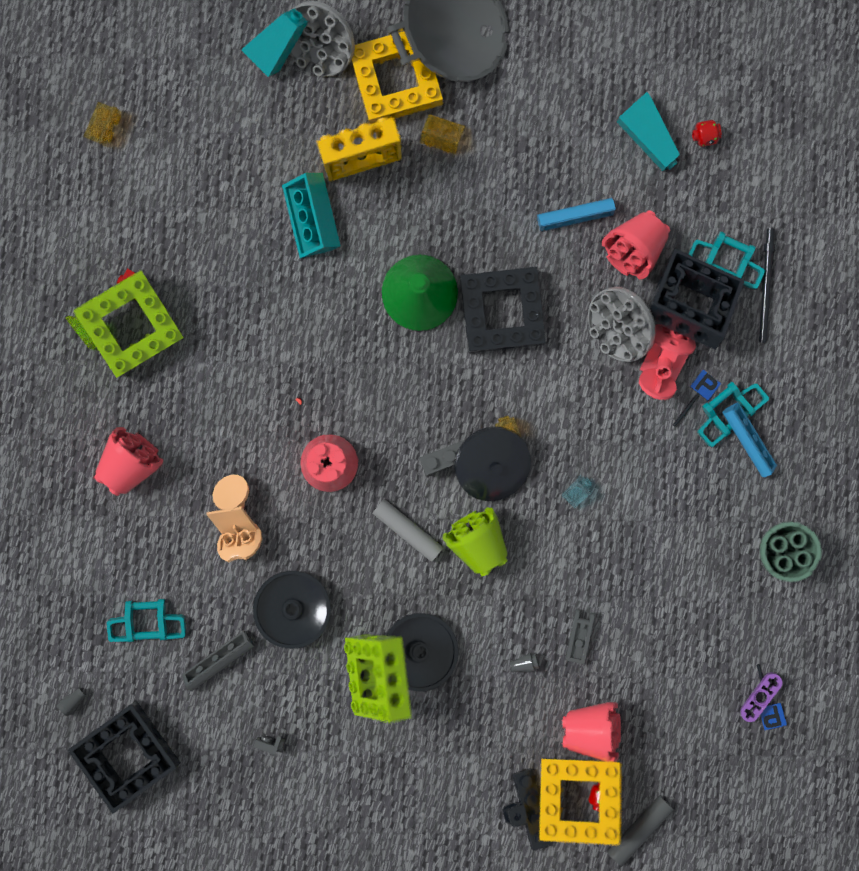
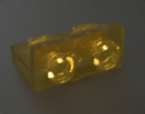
[83,102,121,146]
[420,114,465,154]

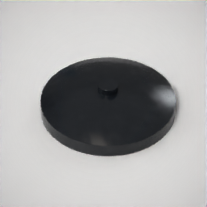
[454,426,531,501]
[253,571,331,649]
[385,613,458,692]

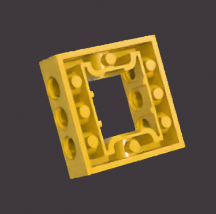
[351,31,443,125]
[317,117,402,181]
[540,759,622,845]

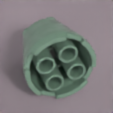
[760,522,821,582]

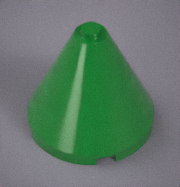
[382,255,458,331]

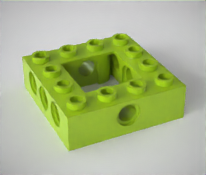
[73,270,183,378]
[344,634,411,722]

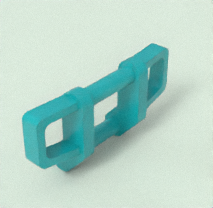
[688,231,765,290]
[697,382,769,447]
[107,599,186,642]

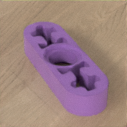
[740,672,782,722]

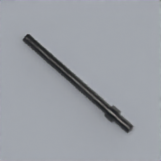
[759,228,776,343]

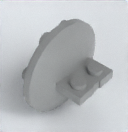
[290,1,355,76]
[588,287,655,362]

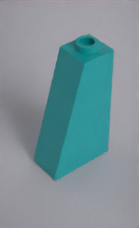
[242,8,308,77]
[617,92,680,171]

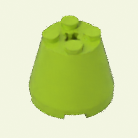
[443,507,508,576]

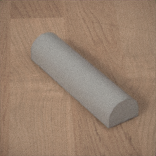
[372,499,443,562]

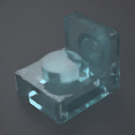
[561,475,594,508]

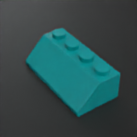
[282,173,341,258]

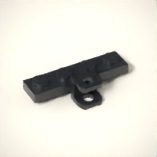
[502,768,551,851]

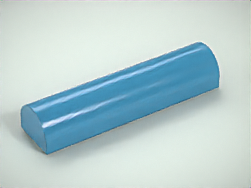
[537,198,616,231]
[722,402,777,477]

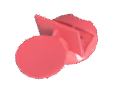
[639,324,696,400]

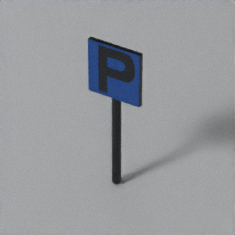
[673,370,721,427]
[757,664,787,730]

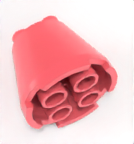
[602,210,670,280]
[94,427,163,496]
[301,434,358,492]
[562,702,621,762]

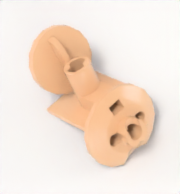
[207,475,262,563]

